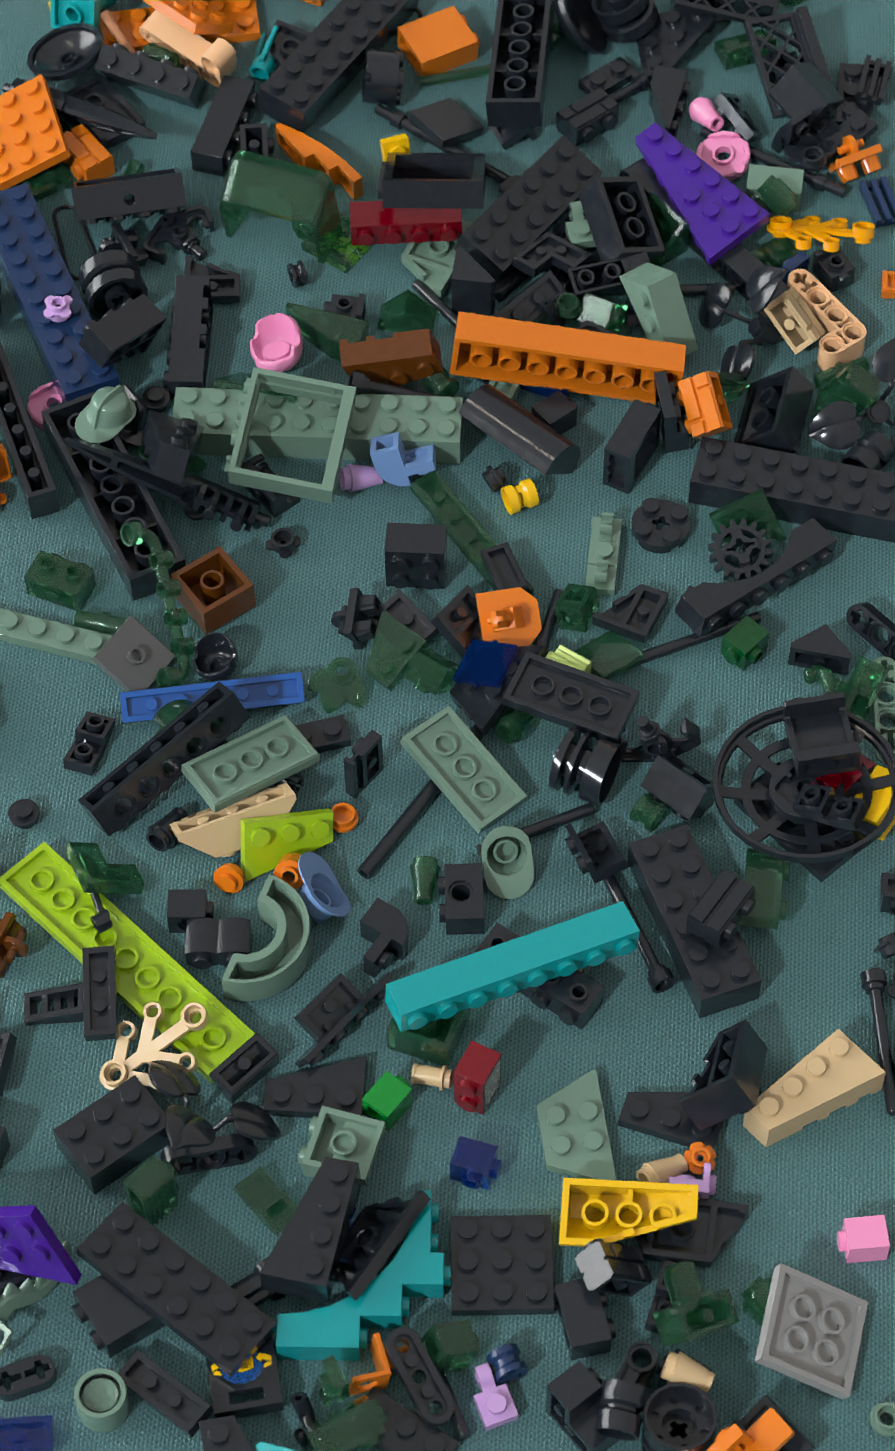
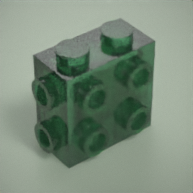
[302,1395,387,1451]

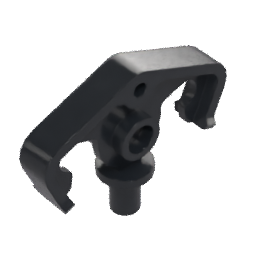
[143,205,214,265]
[617,716,701,762]

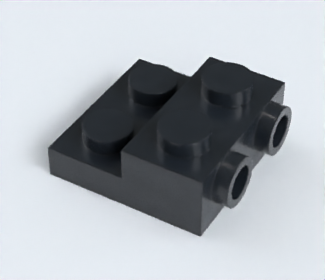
[654,371,693,453]

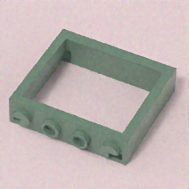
[224,367,356,504]

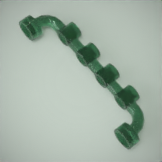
[120,521,195,688]

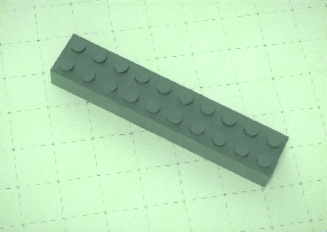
[172,387,463,464]

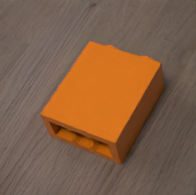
[397,5,480,81]

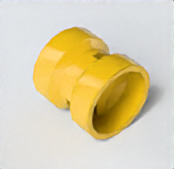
[501,478,539,515]

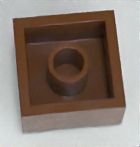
[171,546,256,635]

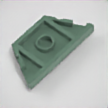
[401,216,480,298]
[536,1070,617,1180]

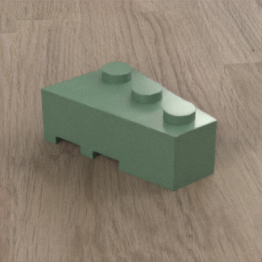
[619,262,698,356]

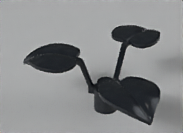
[699,265,787,395]
[808,338,895,458]
[148,1060,282,1151]

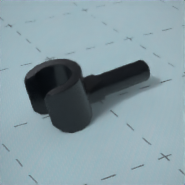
[90,892,113,934]

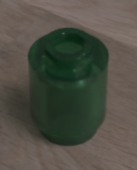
[756,175,797,216]

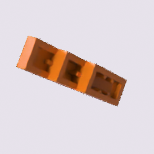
[275,123,363,200]

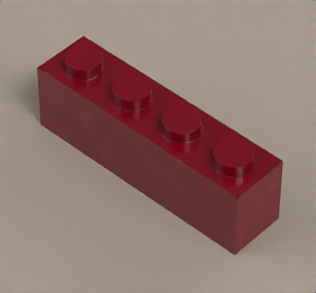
[350,200,462,246]

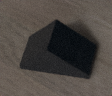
[788,624,851,675]

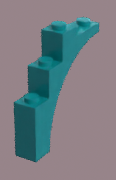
[276,1190,451,1361]

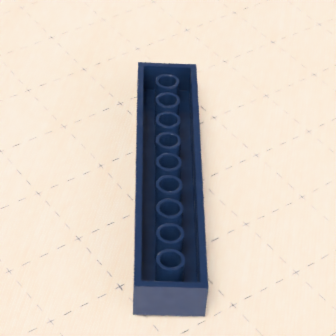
[0,183,120,403]

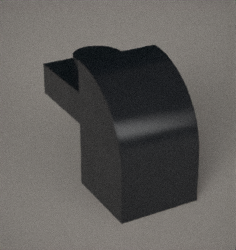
[360,898,408,978]

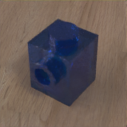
[450,1136,502,1190]

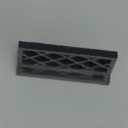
[743,6,833,119]

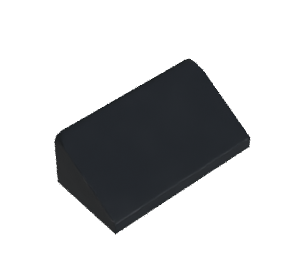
[209,1033,279,1104]

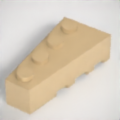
[743,1029,886,1147]

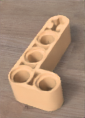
[139,10,237,88]
[787,269,867,372]

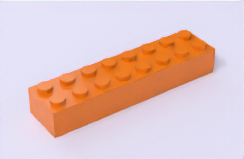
[449,312,686,404]

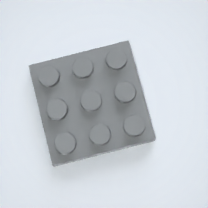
[755,1263,868,1400]

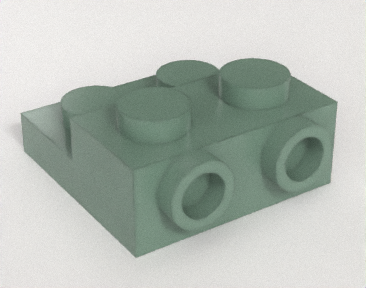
[298,1106,386,1186]

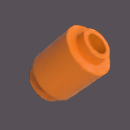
[274,852,304,890]

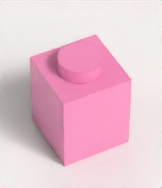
[837,1215,890,1263]

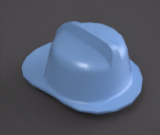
[298,852,351,924]

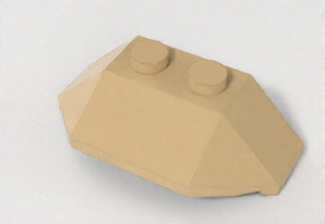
[170,783,297,858]

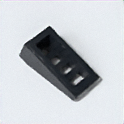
[24,983,84,1025]

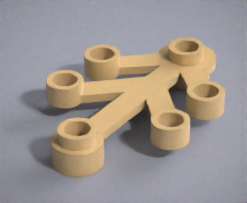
[100,1002,209,1093]

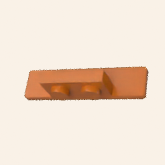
[707,1408,794,1451]

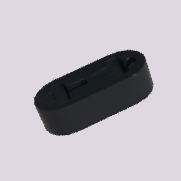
[0,1355,57,1402]

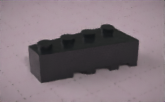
[164,275,214,399]
[259,1157,361,1303]

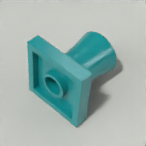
[50,0,117,31]

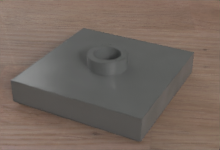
[91,615,175,692]

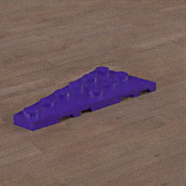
[635,123,770,266]
[0,1205,82,1285]

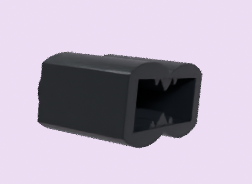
[185,918,252,969]

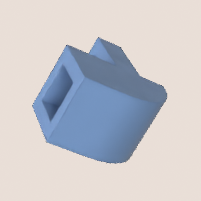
[370,432,436,486]

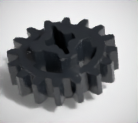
[708,518,773,581]

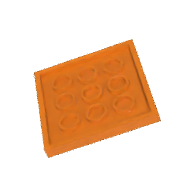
[0,74,71,191]

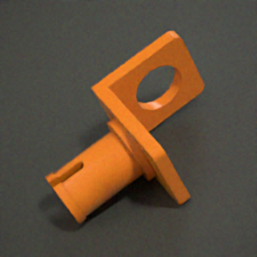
[348,1332,408,1395]

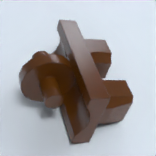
[0,912,29,978]

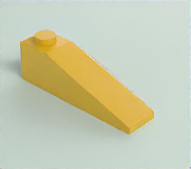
[559,1178,699,1247]

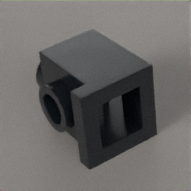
[812,245,855,293]
[324,293,366,333]

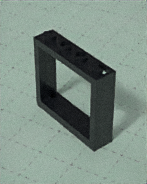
[377,153,486,209]

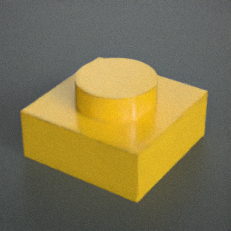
[380,133,411,161]

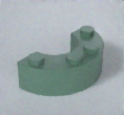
[222,874,311,1001]

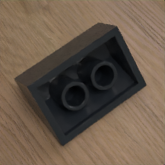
[734,366,815,454]

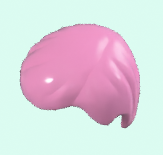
[250,313,303,373]

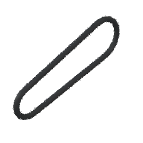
[52,205,96,281]

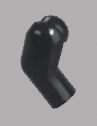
[291,1391,319,1447]

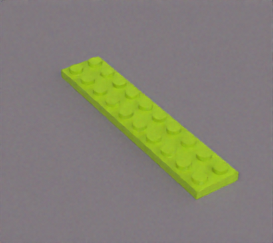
[0,842,255,1084]

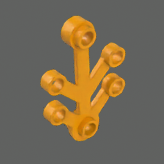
[767,216,875,252]

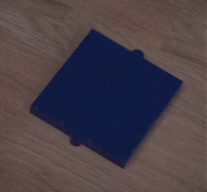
[453,639,518,688]

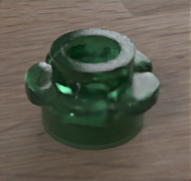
[554,293,582,319]

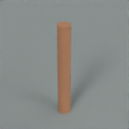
[100,10,136,54]

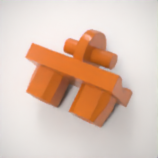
[828,135,883,184]

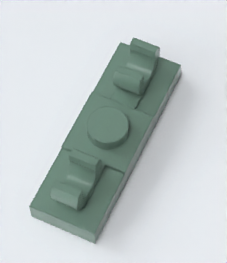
[585,512,622,596]

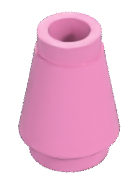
[689,97,724,131]

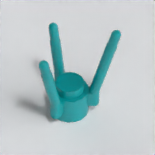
[249,25,278,82]

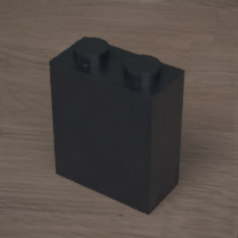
[72,1275,165,1358]

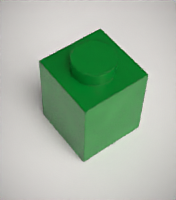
[362,1071,413,1132]

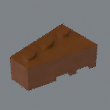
[339,328,443,394]

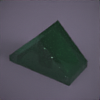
[377,289,437,334]

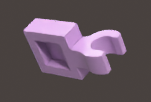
[473,1363,518,1431]

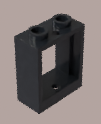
[602,399,661,494]

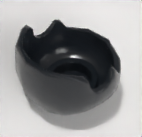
[192,632,238,681]

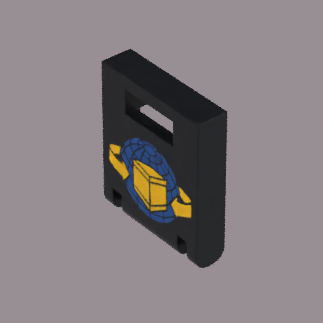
[206,1334,284,1419]

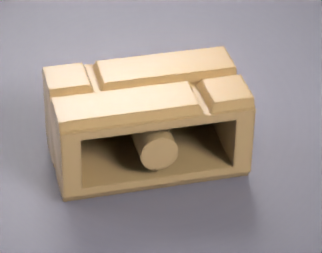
[764,286,826,355]

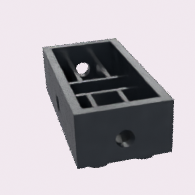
[70,167,186,225]

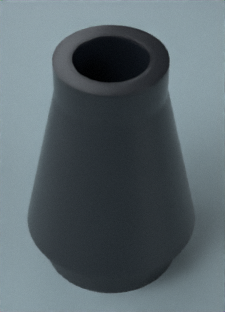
[146,807,188,852]

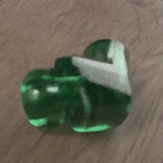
[803,664,840,694]

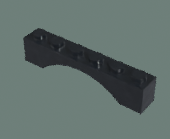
[677,518,837,637]

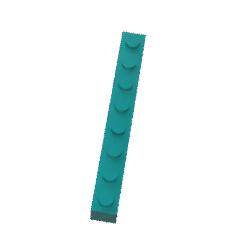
[385,901,640,1032]

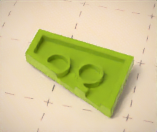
[240,808,333,882]

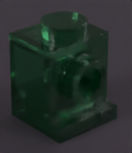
[554,583,600,632]

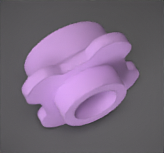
[43,295,73,322]

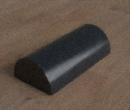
[459,384,580,475]

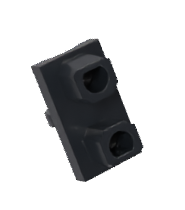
[98,222,148,267]
[331,588,382,650]

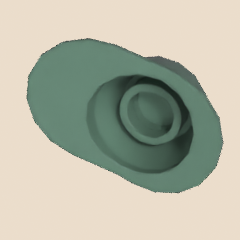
[75,384,136,443]
[481,825,534,899]

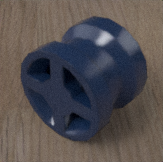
[486,1343,528,1385]

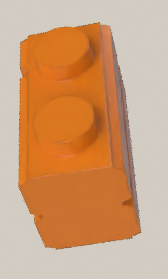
[61,124,115,181]
[677,371,733,439]

